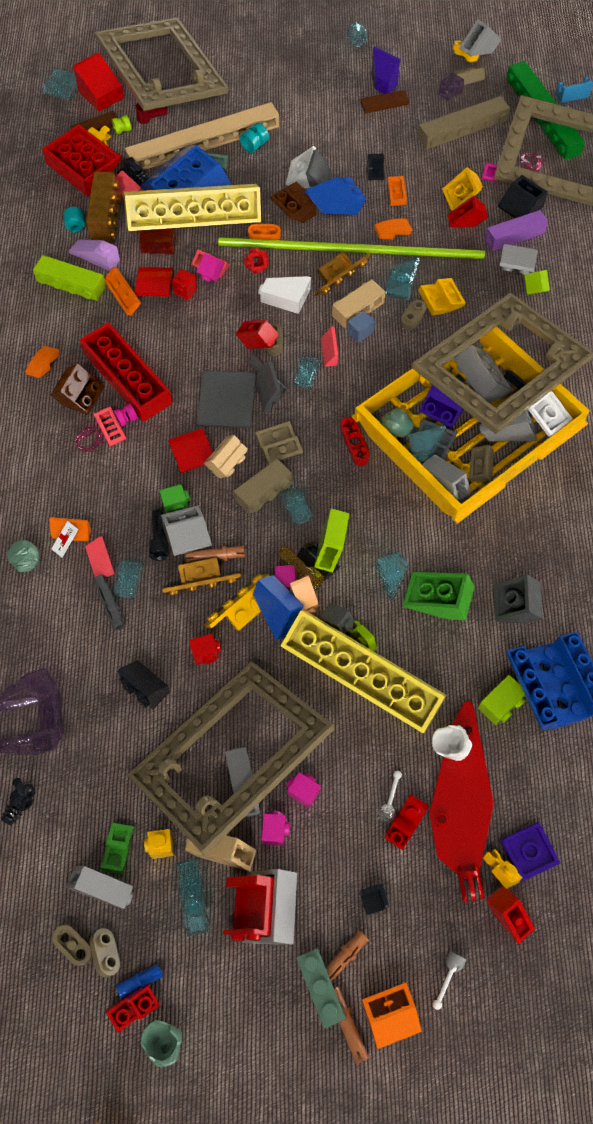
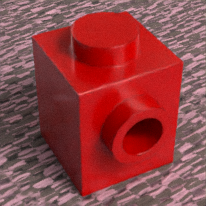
[172,269,197,301]
[189,634,221,665]

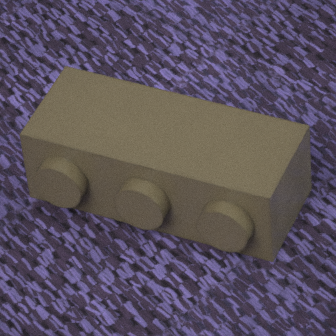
[234,459,292,515]

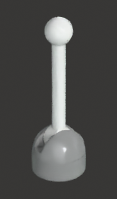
[433,951,466,1010]

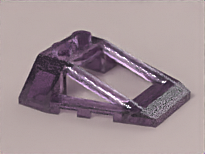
[0,668,64,755]

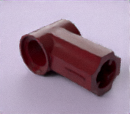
[135,103,167,124]

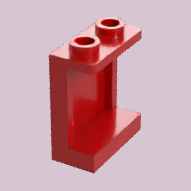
[223,875,274,941]

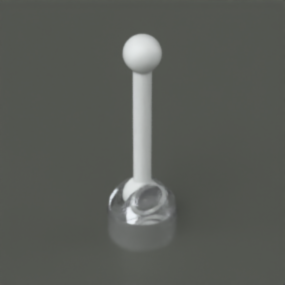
[377,771,402,823]

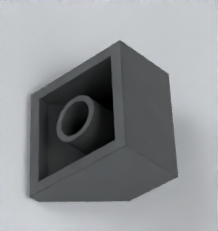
[494,575,543,624]

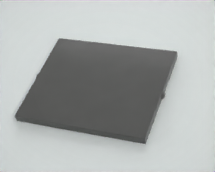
[196,370,256,428]

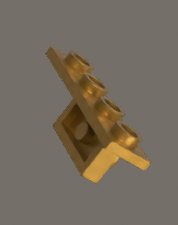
[314,251,371,297]
[162,557,241,595]

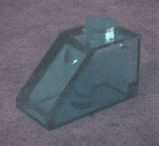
[408,426,446,462]
[376,552,408,601]

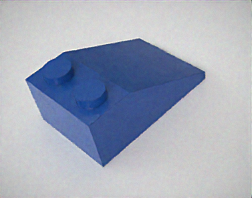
[305,176,367,215]

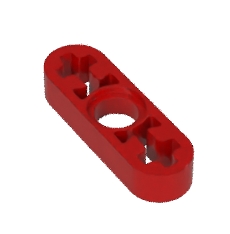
[340,417,370,466]

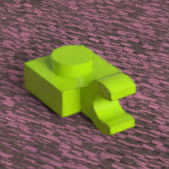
[347,621,377,651]

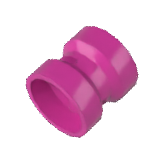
[113,403,138,427]

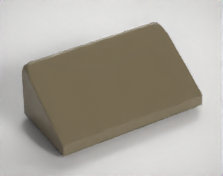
[450,65,485,86]
[469,445,494,483]

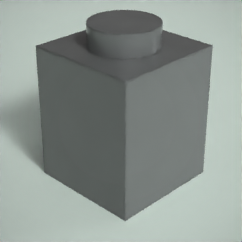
[319,603,354,635]

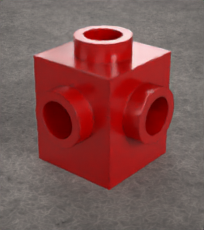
[243,247,269,274]

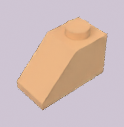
[290,576,319,615]

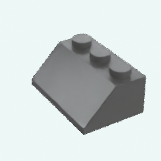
[454,345,515,403]
[242,869,297,945]

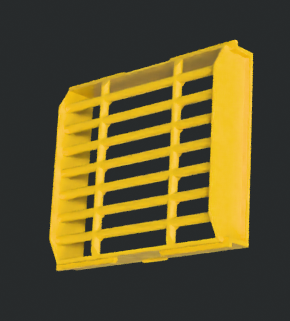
[352,327,590,524]

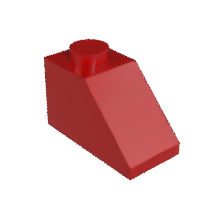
[447,196,488,228]
[486,886,535,944]

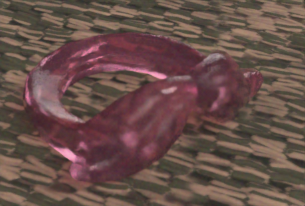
[520,153,545,171]
[75,426,104,452]

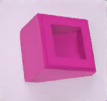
[482,162,498,183]

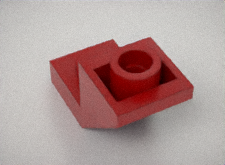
[384,794,429,850]

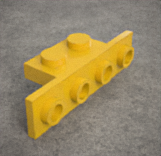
[204,574,270,631]

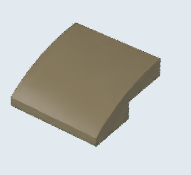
[255,421,303,465]

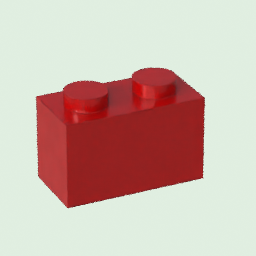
[235,320,279,349]

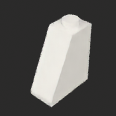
[258,276,311,314]

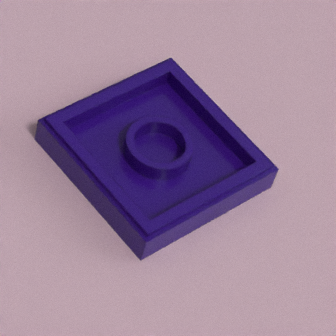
[499,822,561,882]

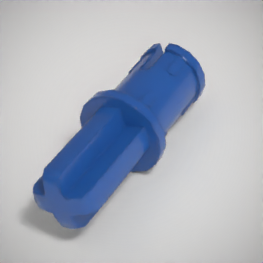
[116,964,163,999]

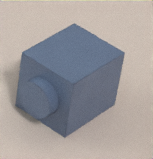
[347,311,375,343]

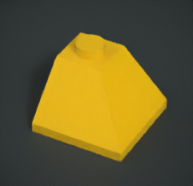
[442,167,483,211]

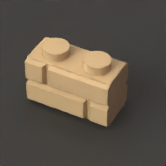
[204,434,248,478]

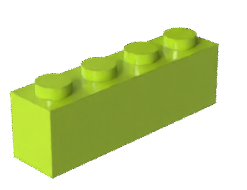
[33,255,106,301]

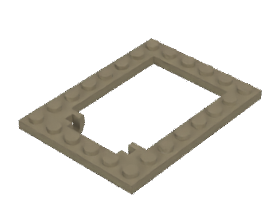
[95,17,229,111]
[494,95,593,206]
[412,293,593,434]
[127,661,335,856]

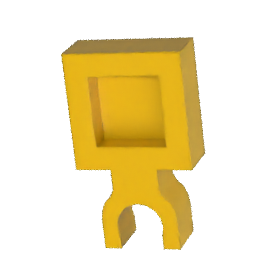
[483,849,522,889]

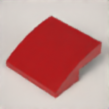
[135,267,173,297]
[168,428,213,473]

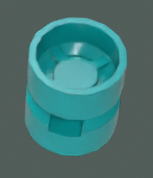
[239,122,269,153]

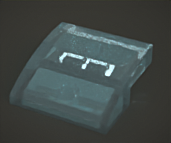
[41,69,78,100]

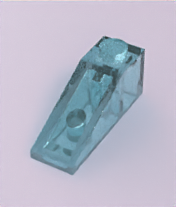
[177,859,210,936]

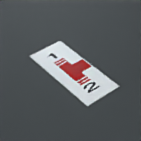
[52,521,79,558]

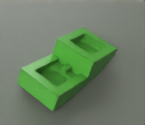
[101,823,134,875]

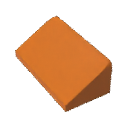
[49,517,92,542]

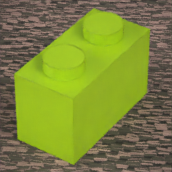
[478,675,526,725]

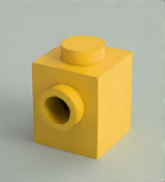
[144,829,174,859]

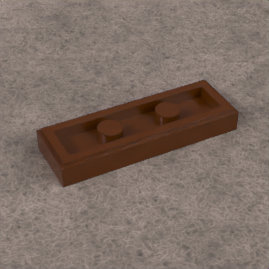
[360,90,409,114]
[70,111,117,131]

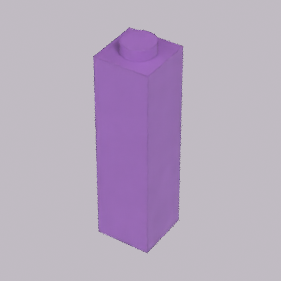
[485,210,548,251]

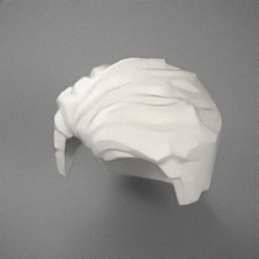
[432,725,472,761]

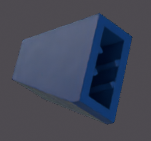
[253,575,304,640]

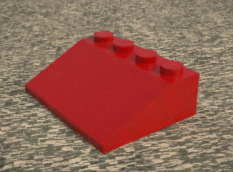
[42,124,121,197]

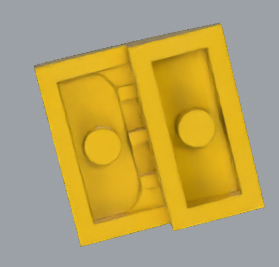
[418,278,466,316]

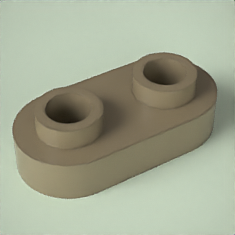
[400,300,427,330]
[266,323,283,356]
[52,925,93,966]
[90,928,120,978]

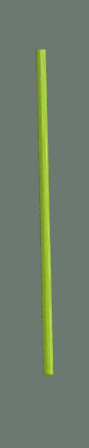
[218,237,485,259]

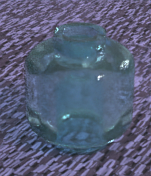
[347,22,368,46]

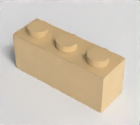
[332,279,385,329]

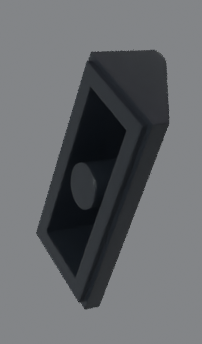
[297,542,340,582]

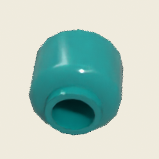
[63,206,86,233]

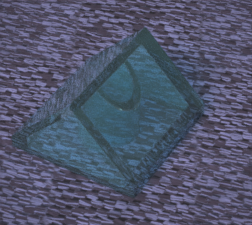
[385,256,420,300]

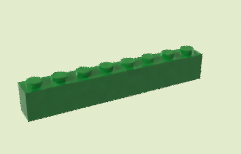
[506,61,585,160]

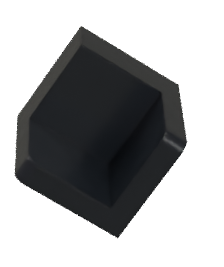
[367,153,384,181]
[359,883,389,916]

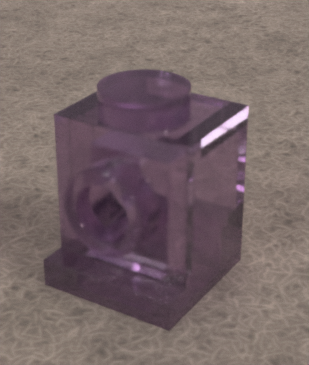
[439,72,464,100]

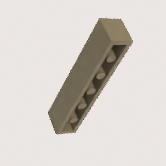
[417,96,510,150]

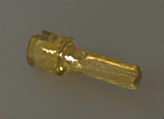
[278,547,324,591]

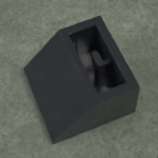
[498,175,548,218]
[117,660,170,710]

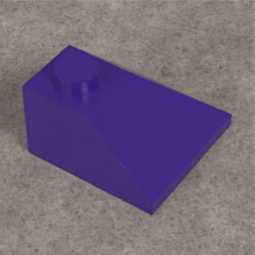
[371,47,400,94]

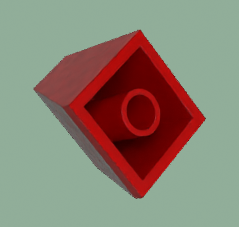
[73,52,124,112]

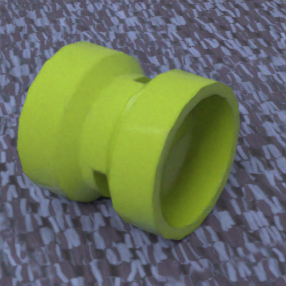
[111,115,132,135]

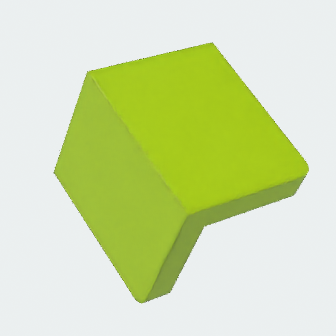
[524,270,550,295]

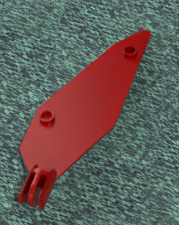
[429,701,494,902]

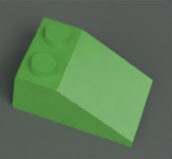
[403,572,475,620]

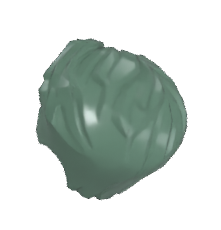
[379,408,413,437]
[7,540,41,572]
[140,1020,182,1067]

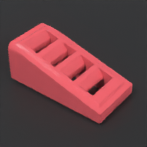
[94,407,126,447]

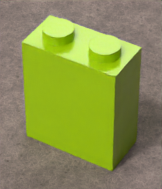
[314,508,350,573]

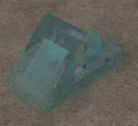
[294,355,321,389]
[279,487,313,526]
[114,559,144,599]

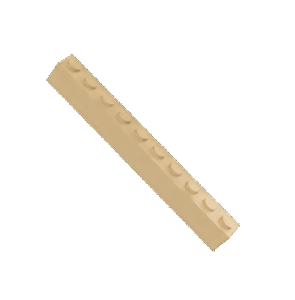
[125,102,279,170]

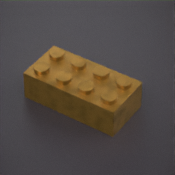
[86,172,121,244]

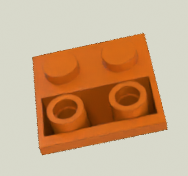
[360,983,422,1049]

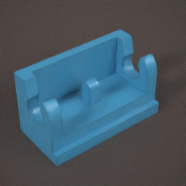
[555,77,593,103]

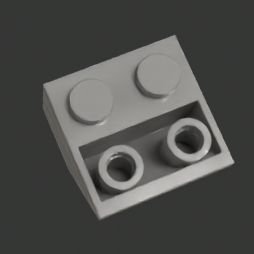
[499,243,538,275]
[161,505,212,556]

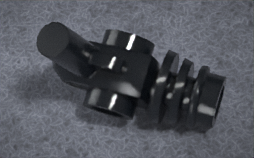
[117,157,148,186]
[1,778,35,826]

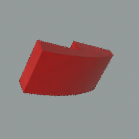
[105,984,160,1033]

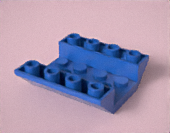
[140,145,232,191]
[506,632,593,730]

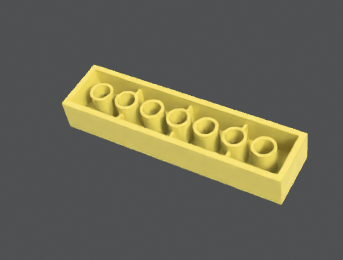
[123,184,261,231]
[281,610,447,733]

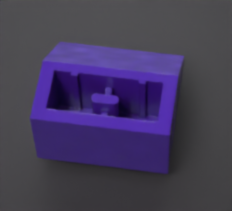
[419,384,464,428]

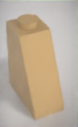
[185,835,256,872]

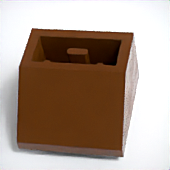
[270,181,317,223]
[50,363,105,415]

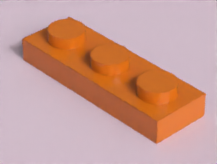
[104,267,141,316]

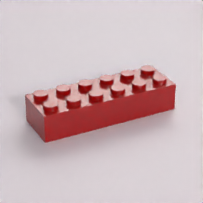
[79,322,173,422]

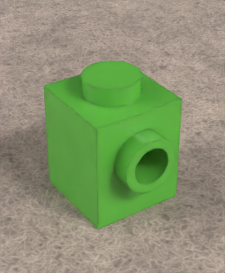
[159,484,190,514]

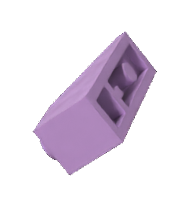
[69,240,120,271]

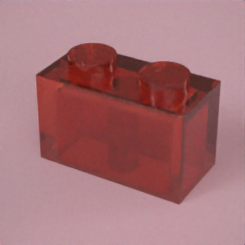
[139,228,176,255]

